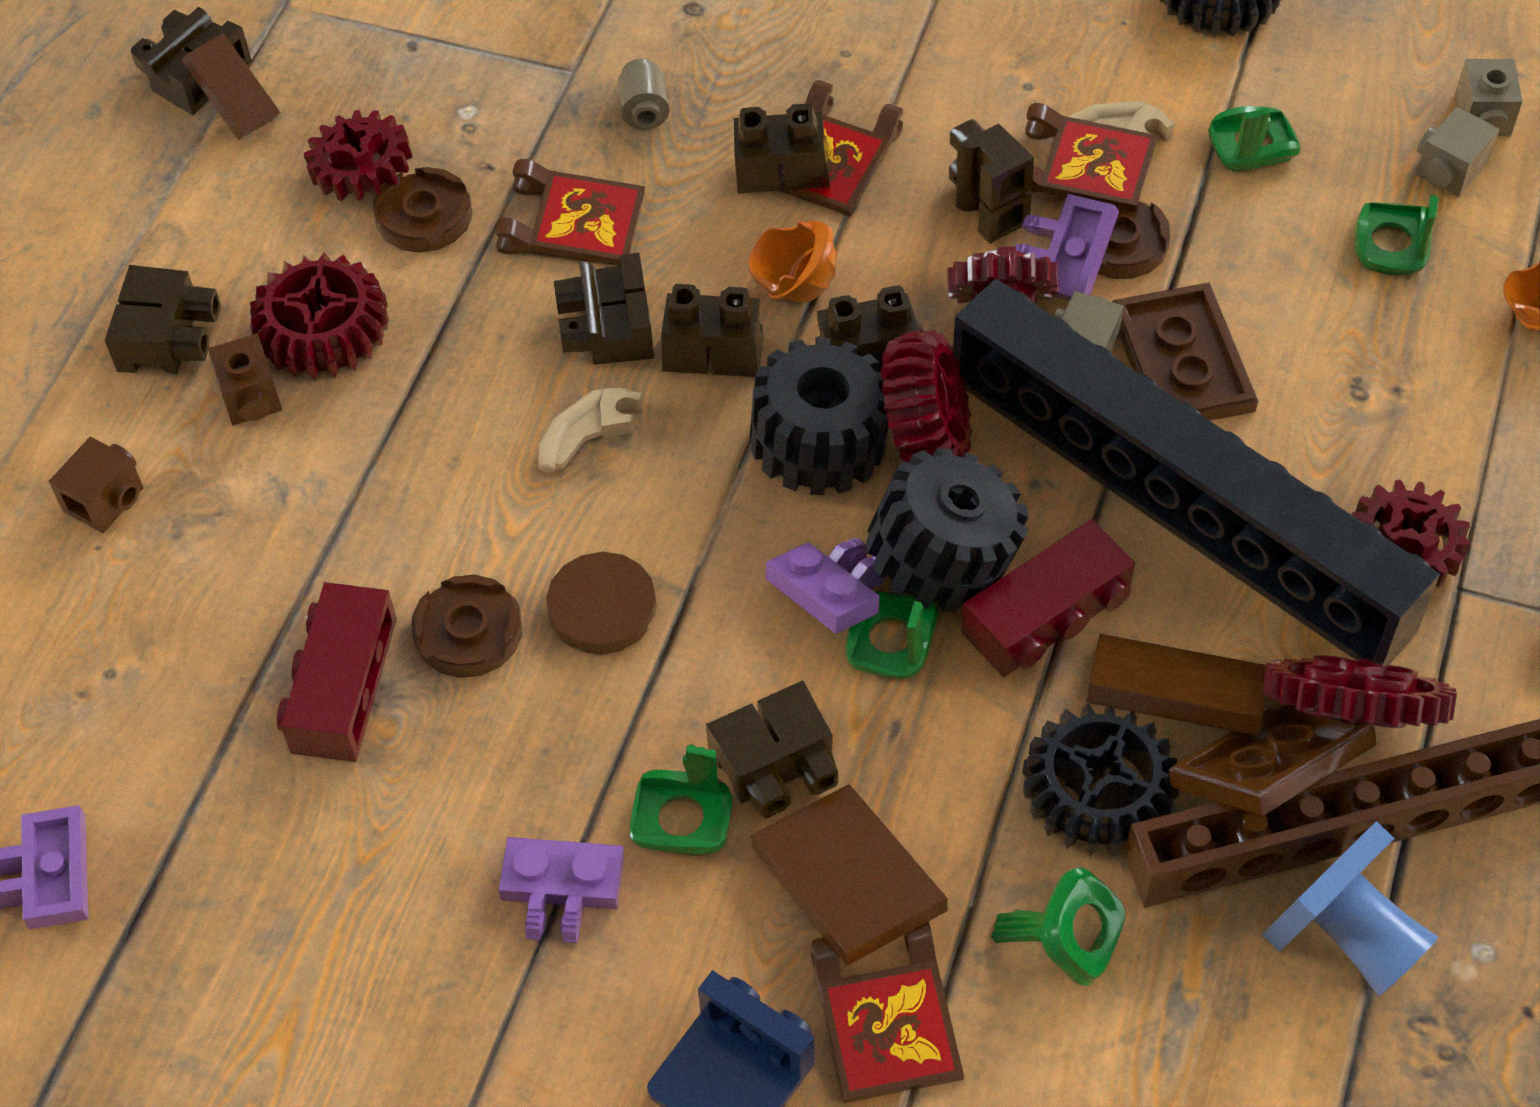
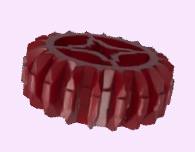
[250,252,389,381]
[880,330,973,463]

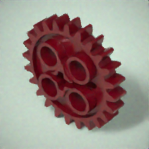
[1262,655,1457,728]

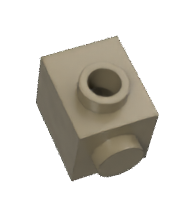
[1455,59,1523,136]
[1416,106,1500,197]
[1054,291,1124,353]

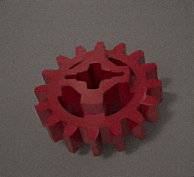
[304,110,413,201]
[947,246,1059,304]
[1352,480,1471,588]

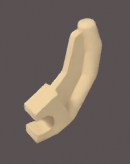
[1053,101,1174,140]
[538,387,643,474]

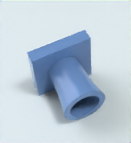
[1262,821,1439,997]

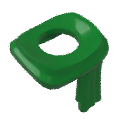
[1208,106,1301,171]
[1354,195,1439,275]
[845,591,939,679]
[630,744,732,855]
[991,868,1125,986]

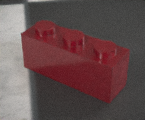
[961,518,1135,678]
[277,582,397,762]

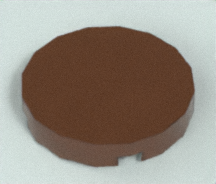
[373,167,473,253]
[1098,201,1171,279]
[546,551,657,655]
[412,574,523,678]

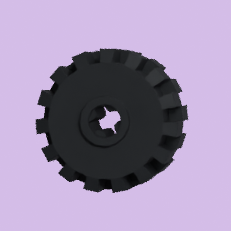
[750,338,889,495]
[866,448,1028,612]

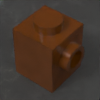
[207,333,283,426]
[48,436,144,534]

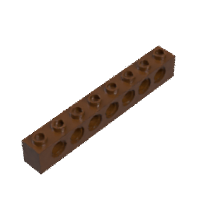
[1124,719,1540,908]

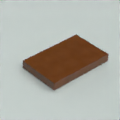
[1112,282,1258,421]
[1086,633,1266,736]
[1169,703,1377,816]
[751,784,948,966]

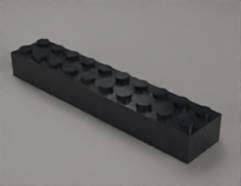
[953,279,1440,665]

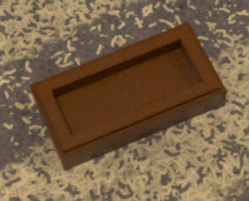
[182,33,281,140]

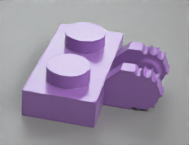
[1015,194,1119,301]
[766,537,887,634]
[0,805,89,930]
[499,837,625,943]

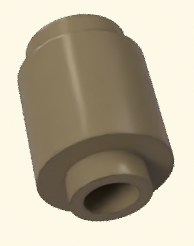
[618,59,670,130]

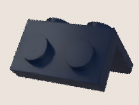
[647,970,815,1107]

